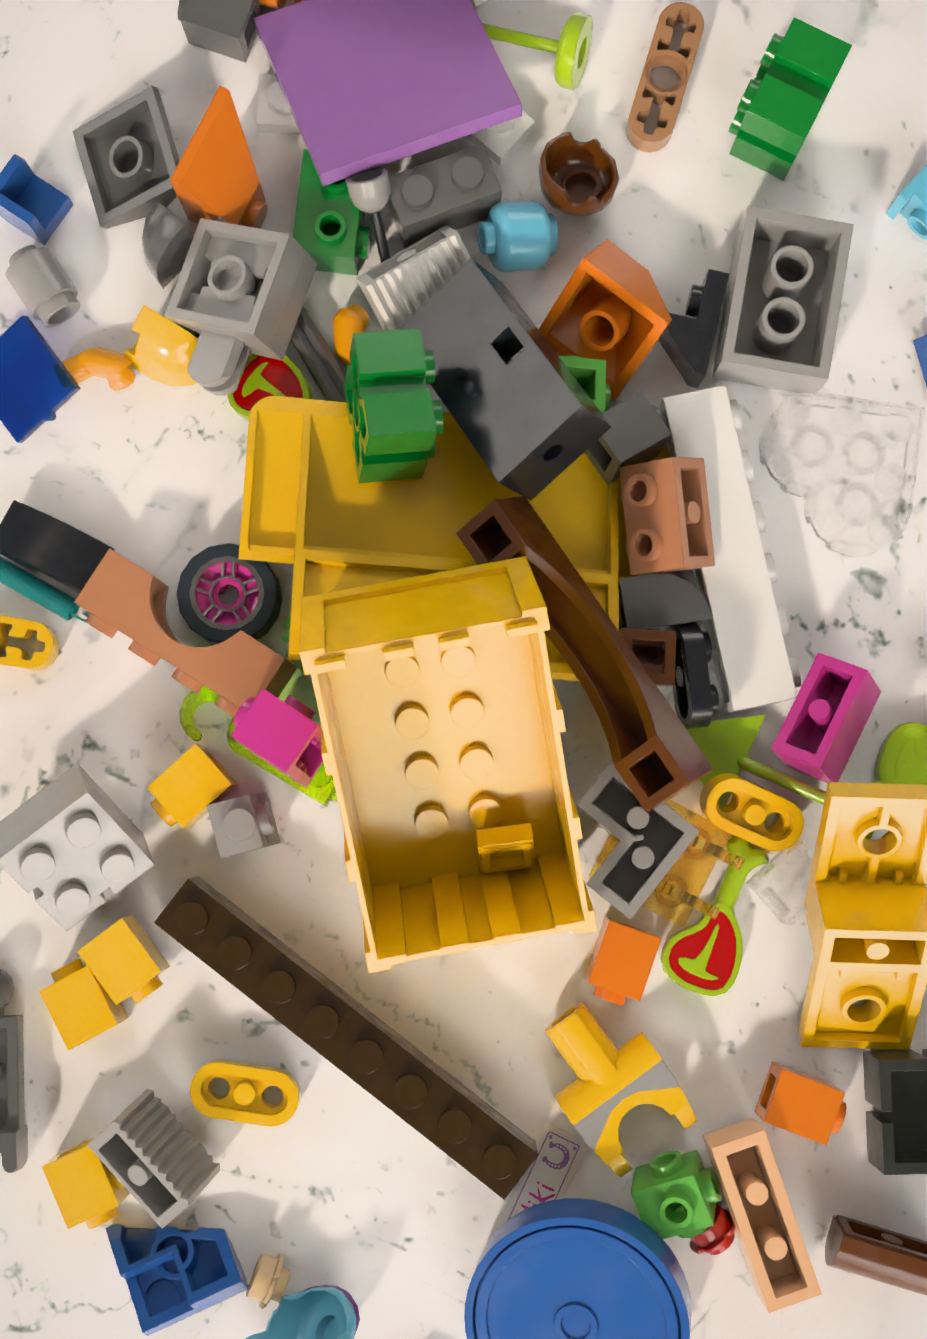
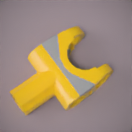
[545,1002,697,1178]

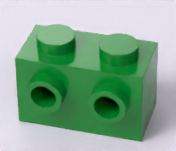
[293,149,371,275]

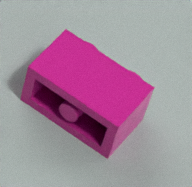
[771,652,881,783]

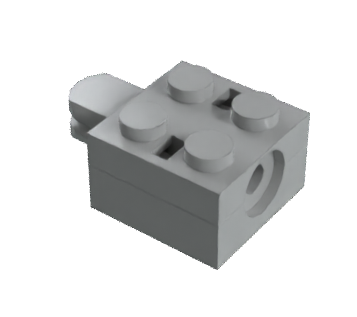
[164,218,318,396]

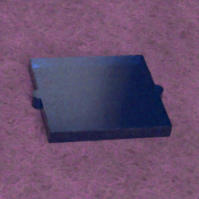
[0,315,81,443]

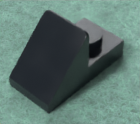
[658,269,729,388]

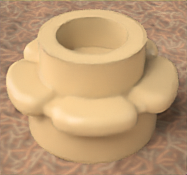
[246,1252,291,1309]

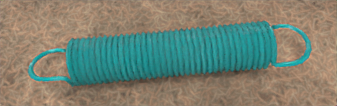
[0,555,89,622]

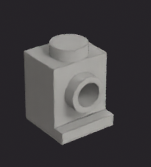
[207,792,281,859]

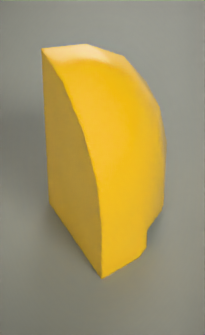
[125,305,198,386]

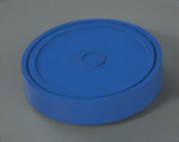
[464,1198,692,1339]

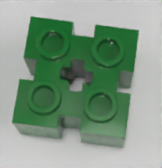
[728,17,852,181]
[344,329,444,483]

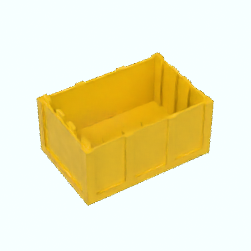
[299,556,597,973]

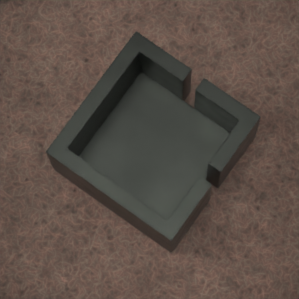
[863,1049,927,1175]

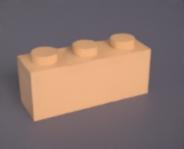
[702,1117,822,1313]

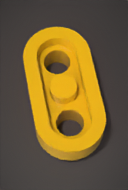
[700,773,804,851]
[190,1059,301,1127]

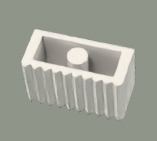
[356,225,470,331]

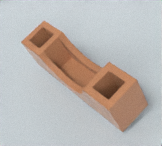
[74,548,298,717]

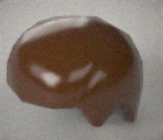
[539,131,619,216]

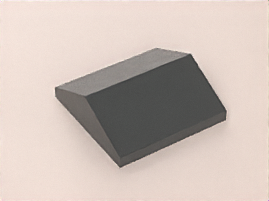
[72,86,180,229]

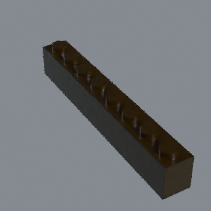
[154,876,539,1200]

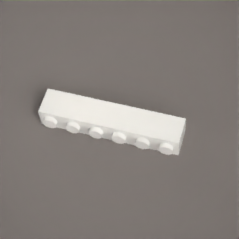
[658,385,801,714]

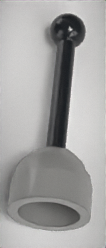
[346,168,391,263]

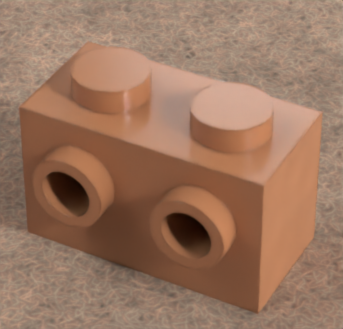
[619,457,715,575]

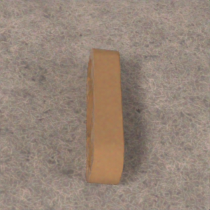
[626,2,704,153]

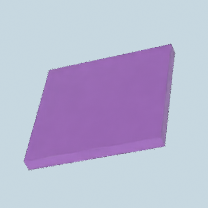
[253,0,522,186]

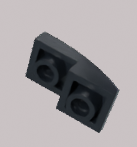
[0,500,114,593]

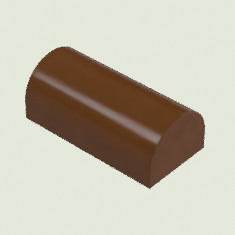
[825,1214,927,1296]

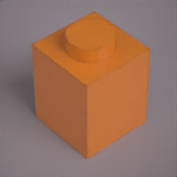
[584,917,662,1006]
[754,1061,847,1146]

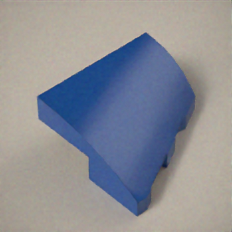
[105,1224,248,1336]

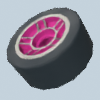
[176,543,282,645]

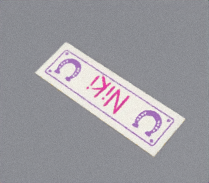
[494,1121,588,1233]

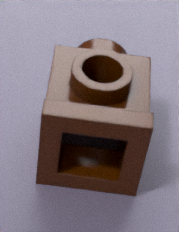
[619,628,676,687]

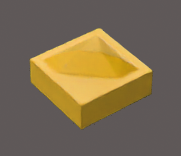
[476,823,535,873]

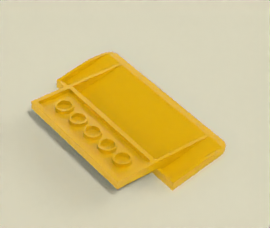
[239,396,669,681]

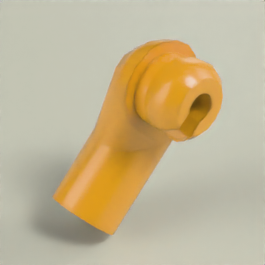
[332,304,370,365]
[55,347,135,391]

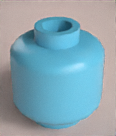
[477,200,558,272]

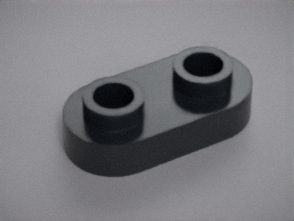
[669,622,719,729]

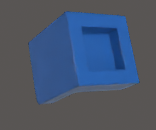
[0,154,74,246]

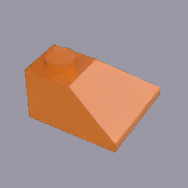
[170,86,268,229]
[538,239,672,401]

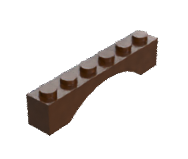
[456,496,714,813]

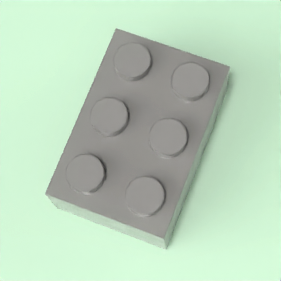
[712,206,854,396]

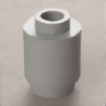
[5,245,81,328]

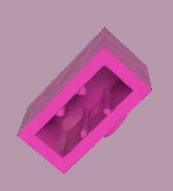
[230,688,323,788]

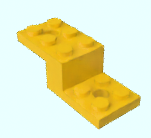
[798,782,927,1050]

